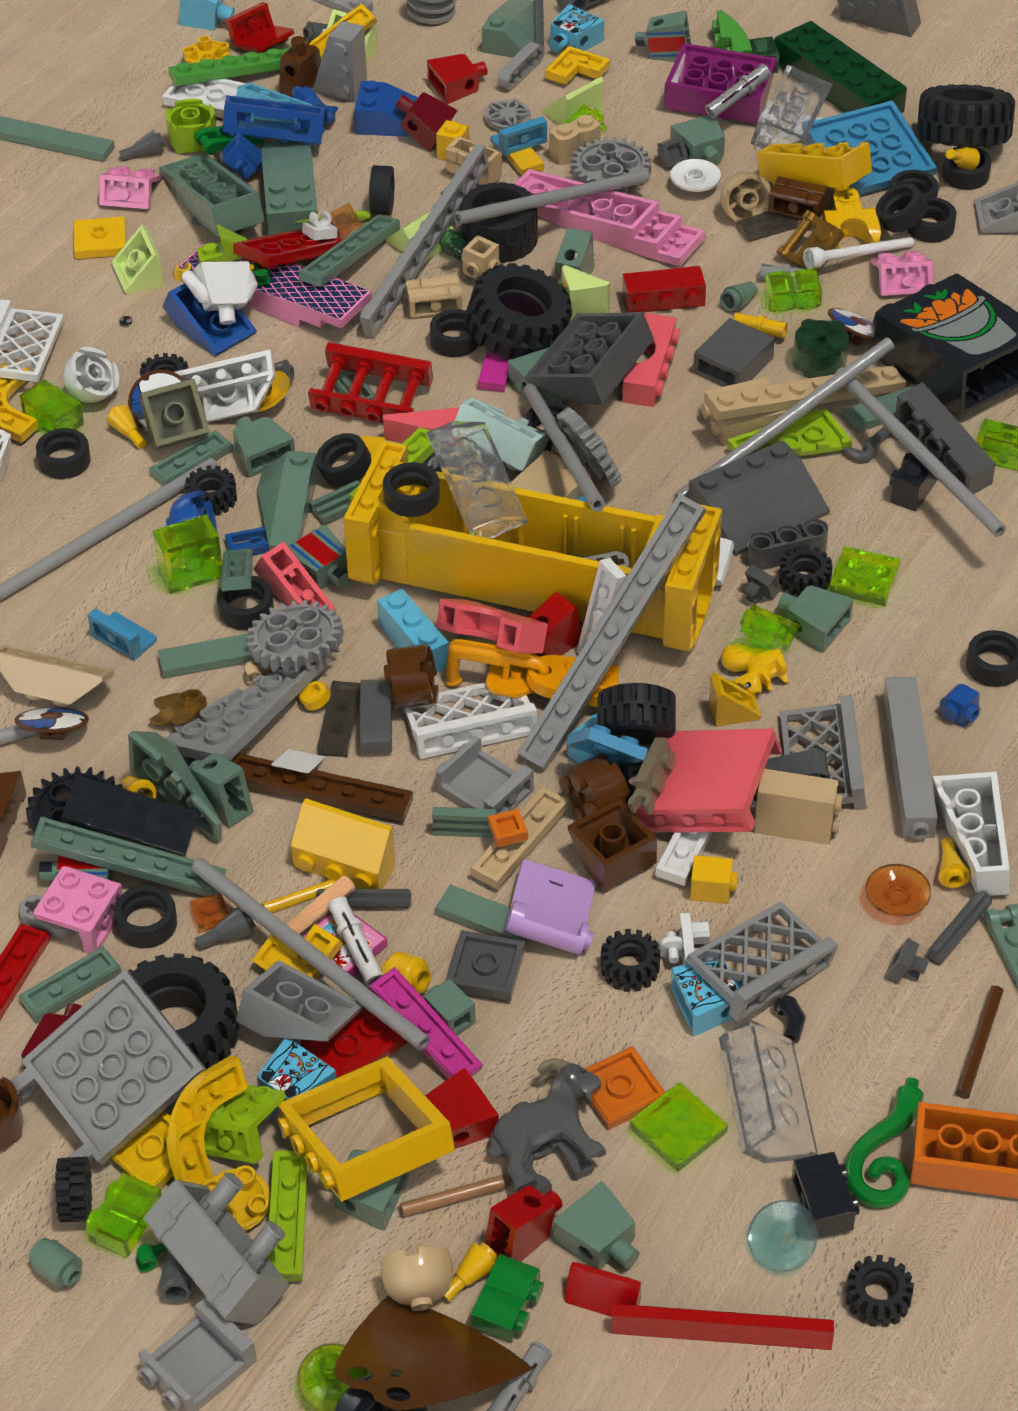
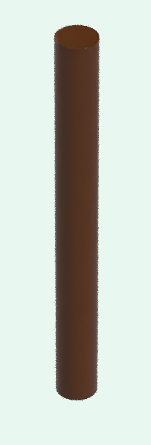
[956,985,1004,1099]

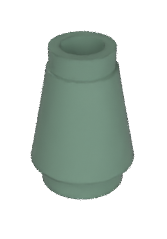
[720,281,758,311]

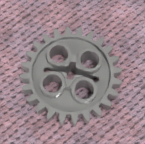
[571,137,651,194]
[556,407,622,490]
[246,600,344,673]

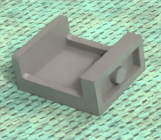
[436,736,534,814]
[138,1297,257,1411]

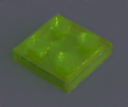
[829,546,901,606]
[629,1082,728,1172]

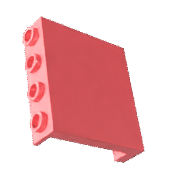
[627,728,782,833]

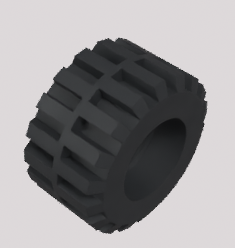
[597,683,676,745]

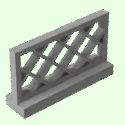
[780,695,867,810]
[686,901,838,1022]

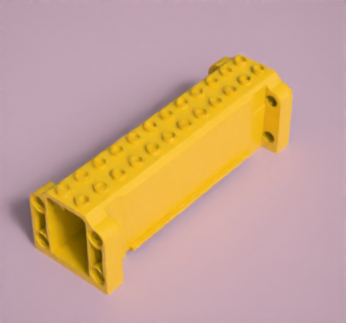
[343,440,722,652]

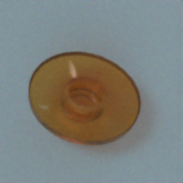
[866,864,931,917]

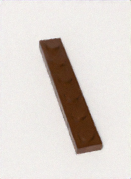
[232,753,413,822]

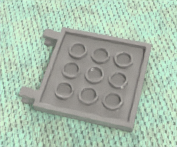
[11,969,206,1167]

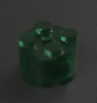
[793,319,849,378]

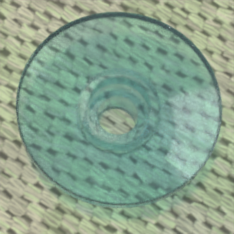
[748,1200,818,1272]

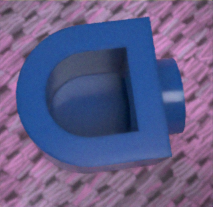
[940,684,981,727]

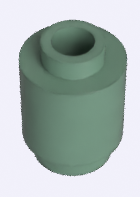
[29,1238,82,1289]

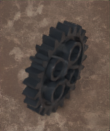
[26,766,123,837]

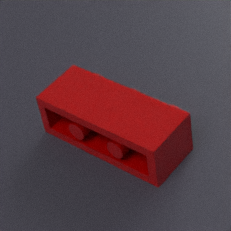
[622,266,706,312]

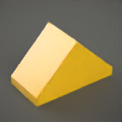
[709,672,762,727]

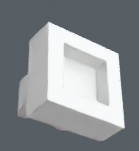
[302,211,337,240]

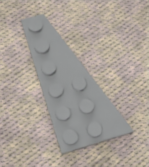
[162,657,331,761]

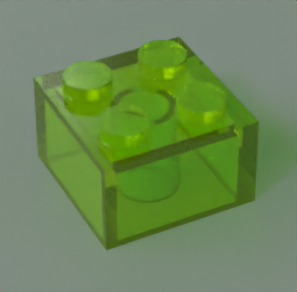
[152,514,222,594]

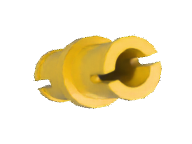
[733,312,789,339]

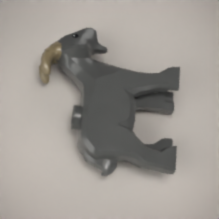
[487,1058,606,1195]

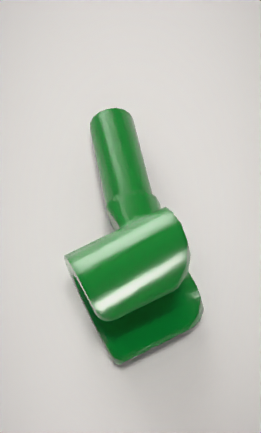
[253,263,270,286]
[136,1243,167,1273]

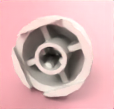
[63,347,120,403]

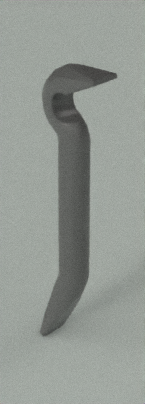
[843,426,892,462]

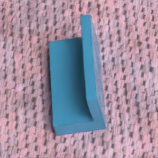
[490,116,547,156]
[87,608,157,661]

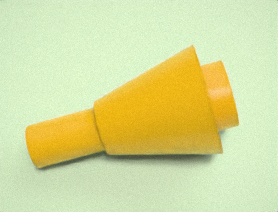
[946,147,980,170]
[106,405,147,449]
[939,837,971,888]
[443,1242,498,1302]

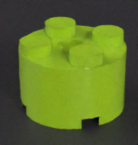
[165,98,216,154]

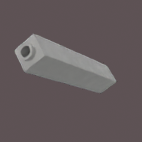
[883,677,937,839]

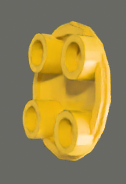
[182,36,230,64]
[203,1165,271,1230]

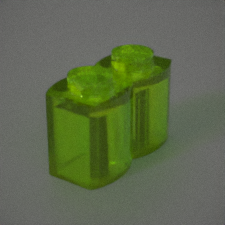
[764,269,822,312]
[86,1173,162,1258]

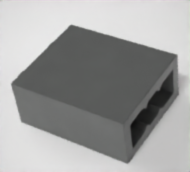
[693,318,775,387]

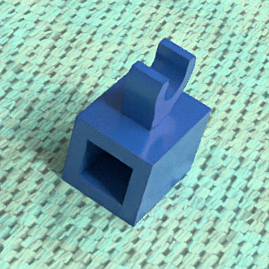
[222,133,262,179]

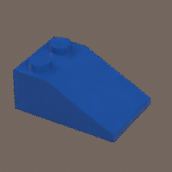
[355,80,418,137]
[162,283,257,357]

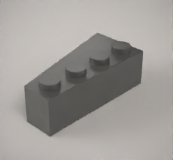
[892,382,996,494]

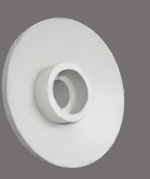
[670,159,721,192]

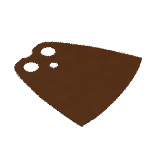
[334,1295,533,1410]

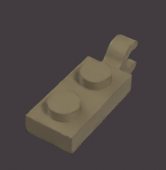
[628,737,676,814]

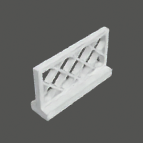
[0,299,64,382]
[402,682,537,759]

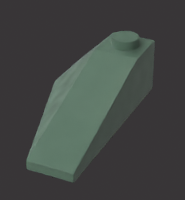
[482,0,535,58]
[257,451,318,550]
[128,731,222,844]

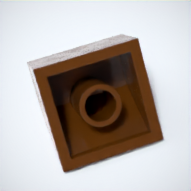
[568,799,657,891]

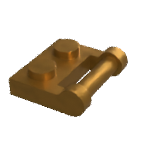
[776,210,845,276]

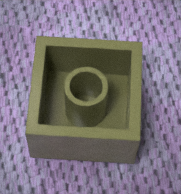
[138,379,210,450]

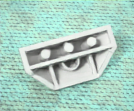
[175,349,276,423]

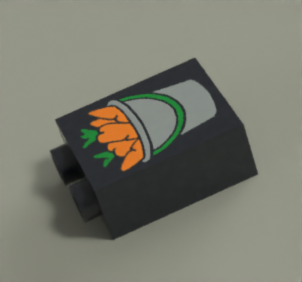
[873,273,1018,416]

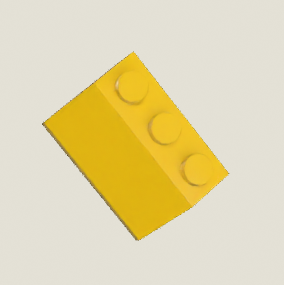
[291,798,395,889]

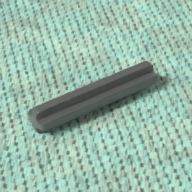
[316,889,412,908]
[927,891,992,963]

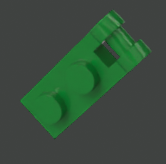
[194,126,265,155]

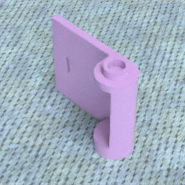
[504,859,596,955]

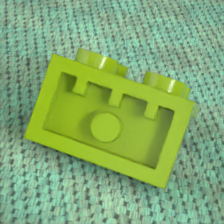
[204,1085,286,1164]

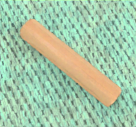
[286,875,355,936]

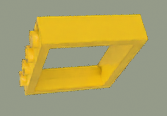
[276,1056,455,1202]

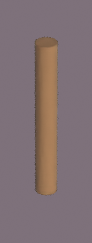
[400,1175,505,1217]

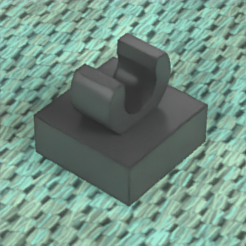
[657,136,689,168]
[744,564,780,604]
[884,938,928,984]

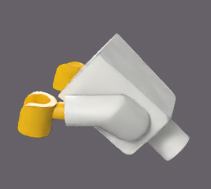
[174,261,258,325]

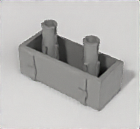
[144,1172,290,1325]

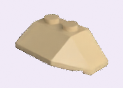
[0,645,114,707]

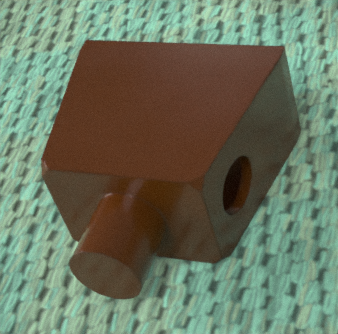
[279,36,321,98]

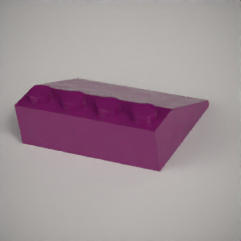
[664,43,777,124]

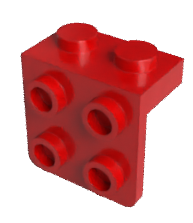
[225,2,294,53]

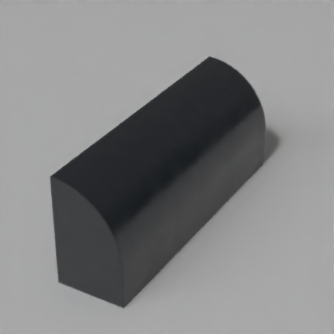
[61,774,199,857]

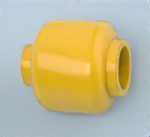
[381,951,431,994]

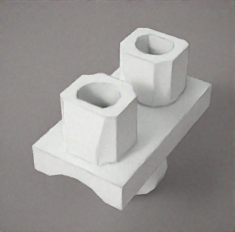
[658,913,713,965]

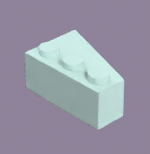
[449,397,550,471]

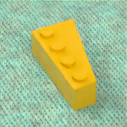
[757,142,872,191]

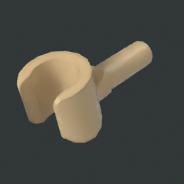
[244,661,271,685]

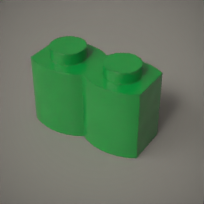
[471,1254,544,1342]

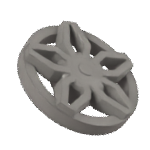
[485,98,531,131]

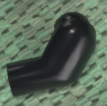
[774,995,806,1043]

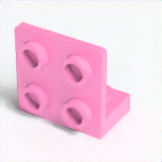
[99,166,162,209]
[871,251,933,296]
[33,866,123,954]

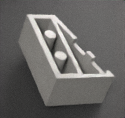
[313,21,367,103]

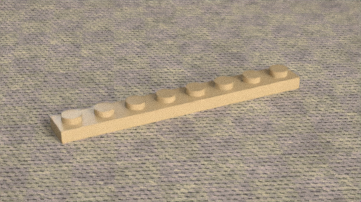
[704,365,907,421]

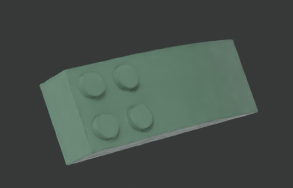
[261,140,318,236]
[159,153,265,237]

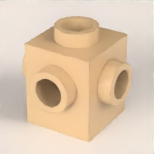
[461,235,500,279]

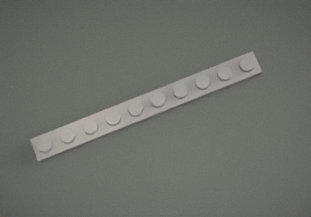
[360,144,489,338]
[518,493,706,770]

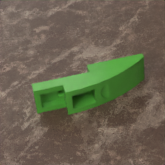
[712,10,752,54]

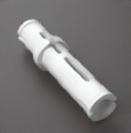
[328,896,382,988]

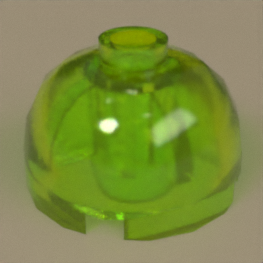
[296,1342,369,1411]

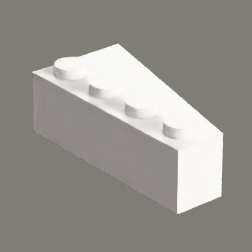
[933,771,1010,896]

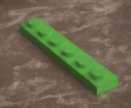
[168,46,291,86]

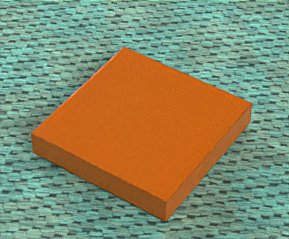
[585,1046,668,1130]

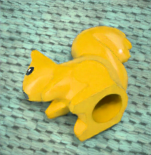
[721,642,789,696]

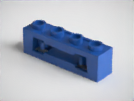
[222,95,325,146]

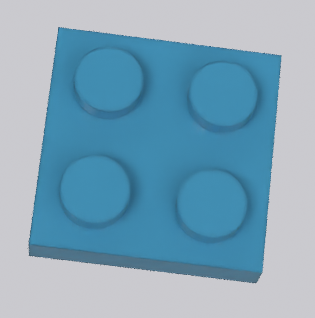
[566,725,648,766]

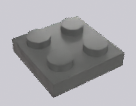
[446,930,525,1001]

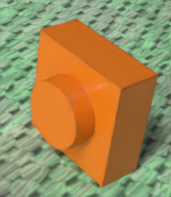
[488,809,528,848]

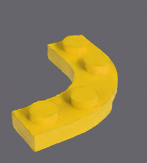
[0,364,39,443]
[166,1056,248,1185]

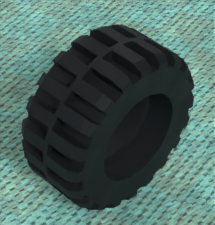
[917,84,1016,148]
[465,263,572,360]
[128,953,239,1069]

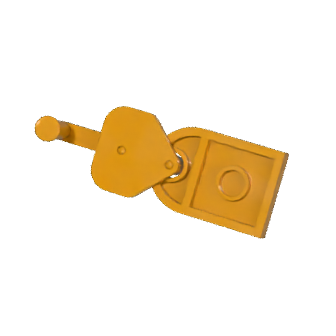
[445,639,620,707]

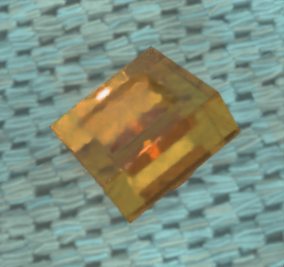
[330,203,362,238]
[190,893,228,933]

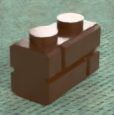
[768,176,827,220]

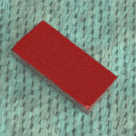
[565,1262,641,1317]

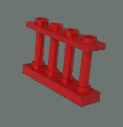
[308,342,434,423]

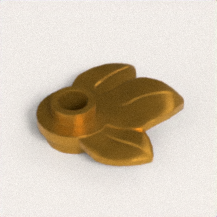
[149,689,207,726]

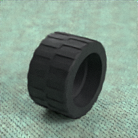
[460,182,538,263]

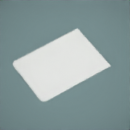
[271,749,325,773]

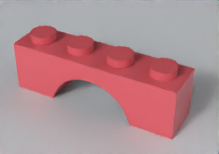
[622,313,680,407]
[436,598,548,653]

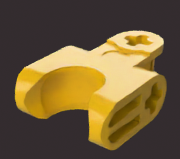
[822,187,881,249]

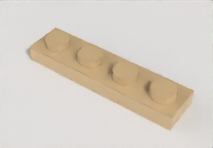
[471,787,569,889]

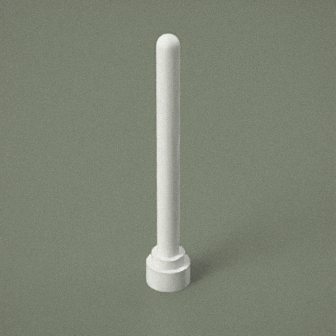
[803,237,915,269]

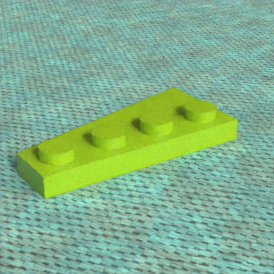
[727,407,852,456]

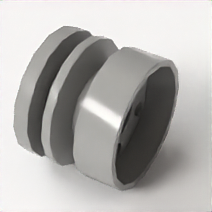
[407,0,456,24]

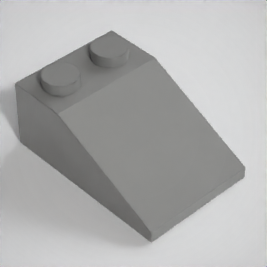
[975,182,1018,233]
[236,960,363,1041]

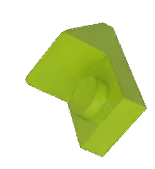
[196,224,247,262]

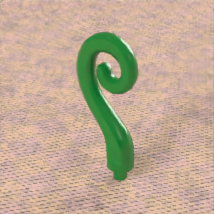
[844,1077,924,1209]

